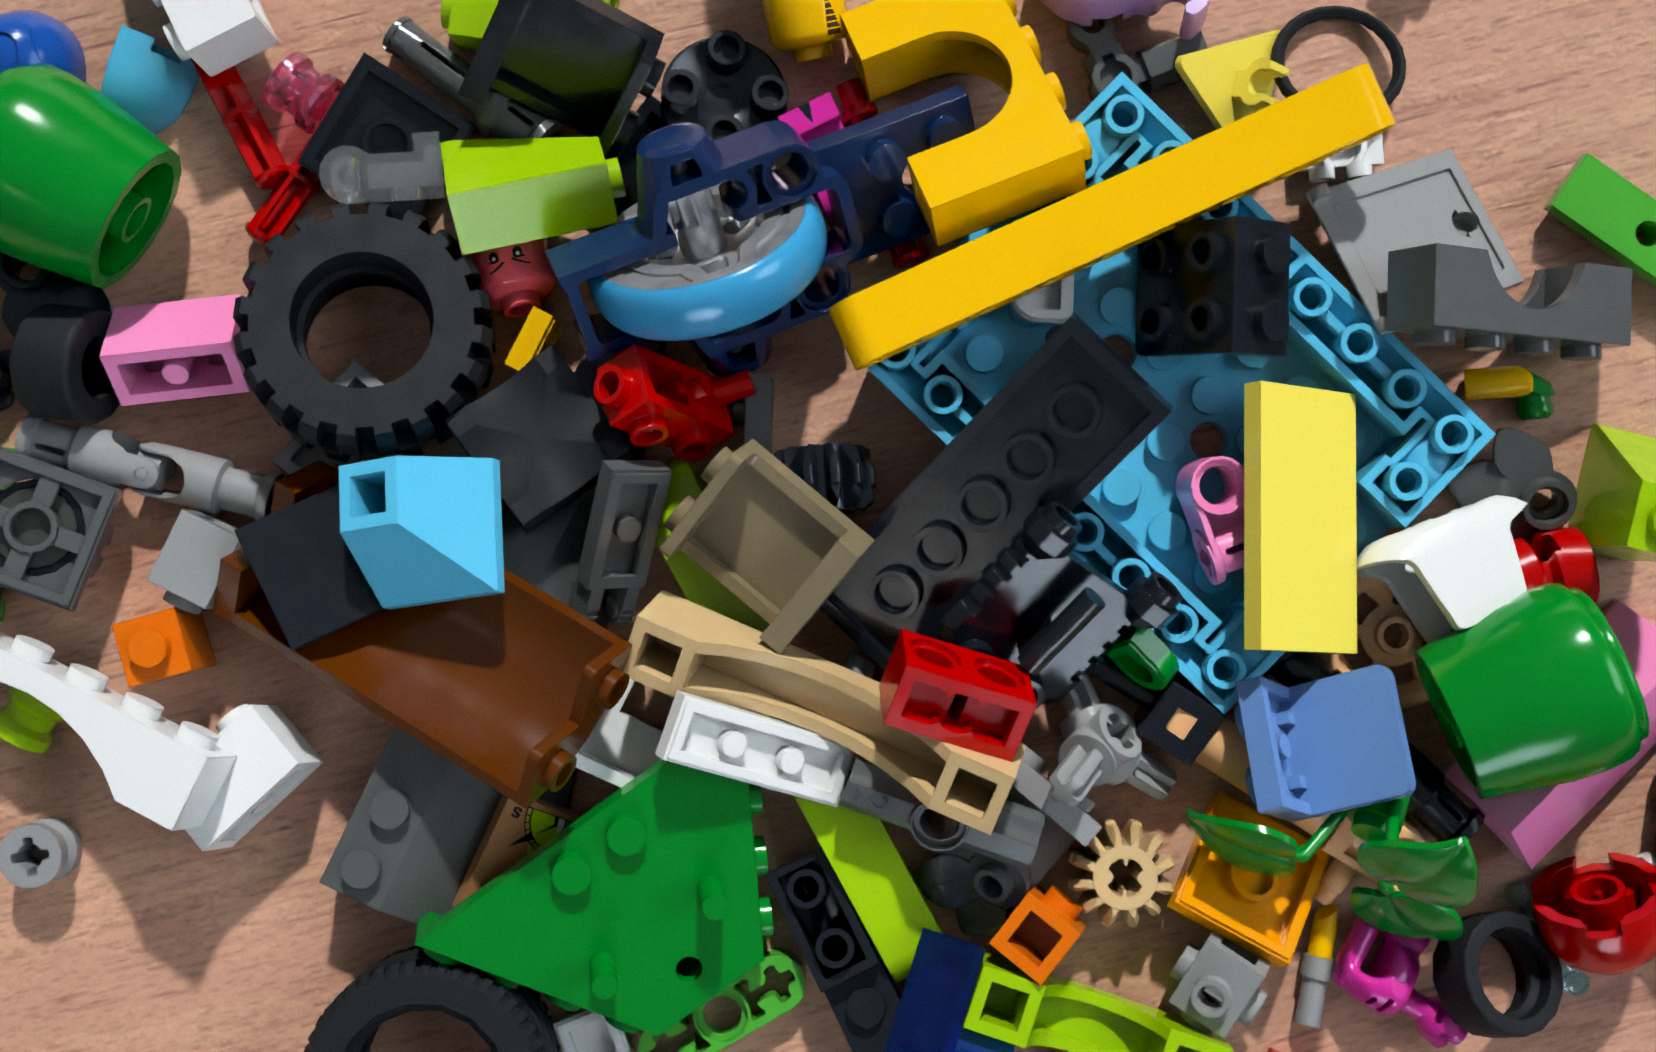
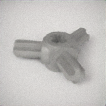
[1049,672,1177,806]

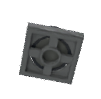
[0,446,124,611]

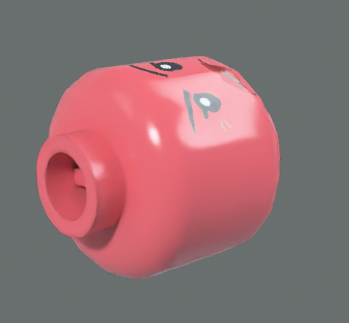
[466,238,556,318]

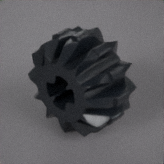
[773,442,876,514]

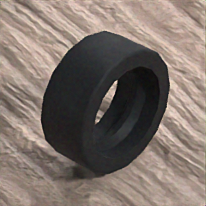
[1433,910,1563,1038]

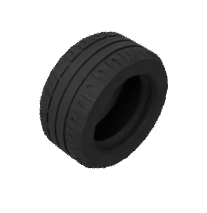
[304,945,561,1052]

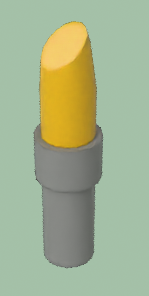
[1294,903,1338,1028]

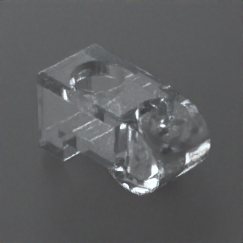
[319,131,445,204]

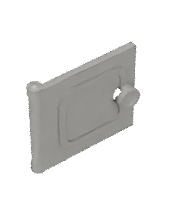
[1306,149,1524,335]

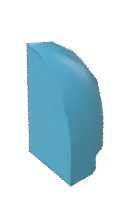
[101,25,199,134]

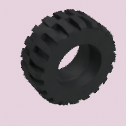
[233,202,496,463]

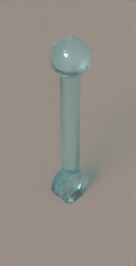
[1504,881,1590,996]

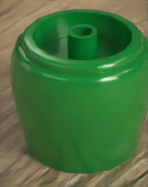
[0,63,182,289]
[1414,583,1649,799]

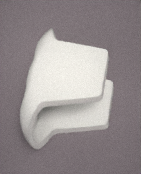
[1357,495,1528,643]

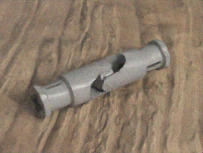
[15,413,285,520]

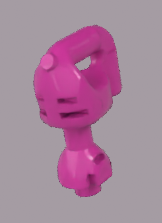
[1332,916,1468,1048]

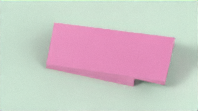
[1442,600,1656,870]

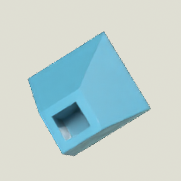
[338,456,505,610]

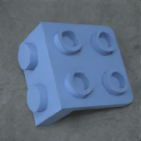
[1234,664,1416,822]

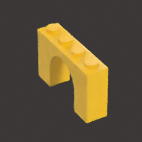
[840,0,1092,246]

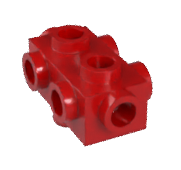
[593,344,757,462]

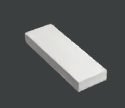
[655,690,855,807]

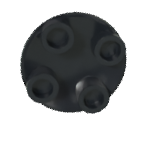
[661,30,789,141]

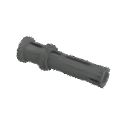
[382,16,563,139]

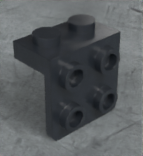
[1135,216,1291,357]

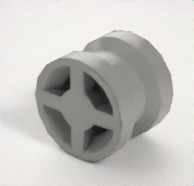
[0,817,82,889]

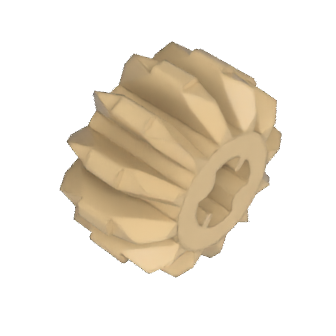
[1066,817,1175,928]

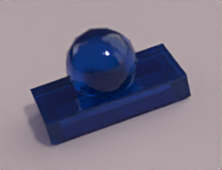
[884,926,986,1052]

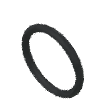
[1271,5,1406,106]

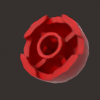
[1531,853,1656,975]

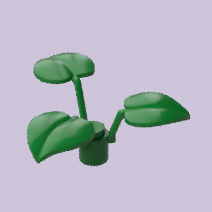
[1186,794,1479,941]

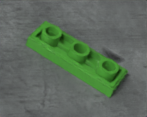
[1543,153,1656,288]

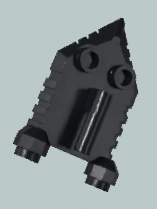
[940,501,1183,709]

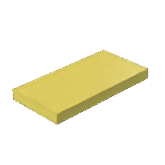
[1244,381,1357,654]

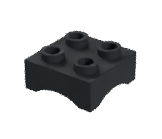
[444,344,633,534]

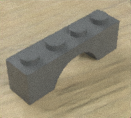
[1386,243,1633,361]

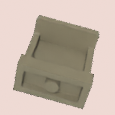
[659,439,875,655]

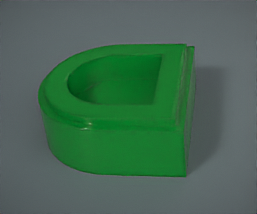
[1108,627,1179,690]

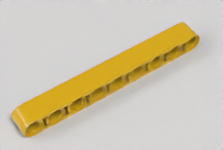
[828,63,1396,371]

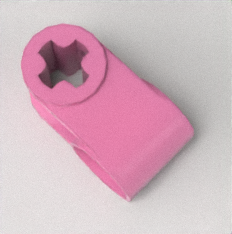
[1175,456,1244,585]

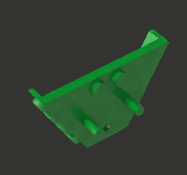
[414,708,774,1036]

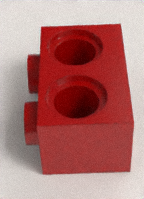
[879,629,1037,762]

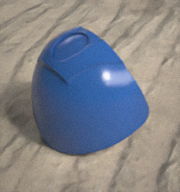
[0,10,86,83]

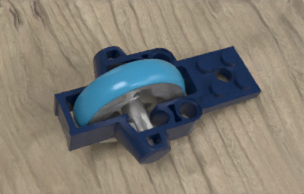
[545,85,975,377]

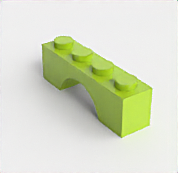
[957,948,1234,1052]

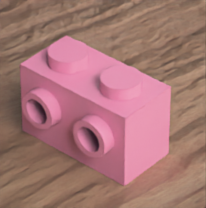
[99,294,251,406]

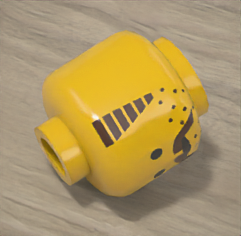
[762,0,848,62]

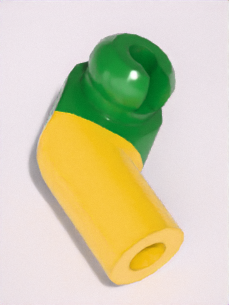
[1464,365,1555,420]

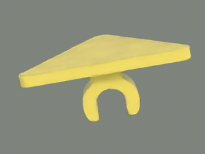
[1175,30,1289,129]

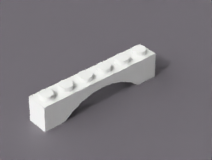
[0,621,237,831]

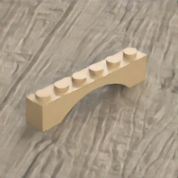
[624,589,1026,835]

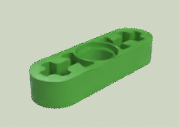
[638,948,806,1052]

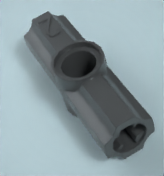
[839,754,1045,870]

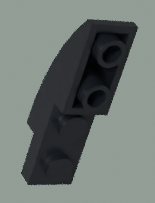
[765,846,927,1052]

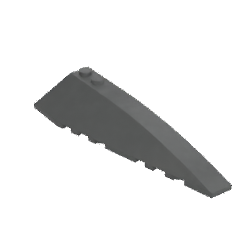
[319,339,667,924]

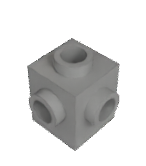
[1168,931,1271,1039]

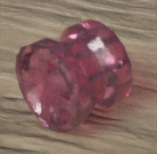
[263,51,344,134]

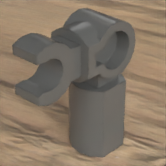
[1067,16,1208,101]

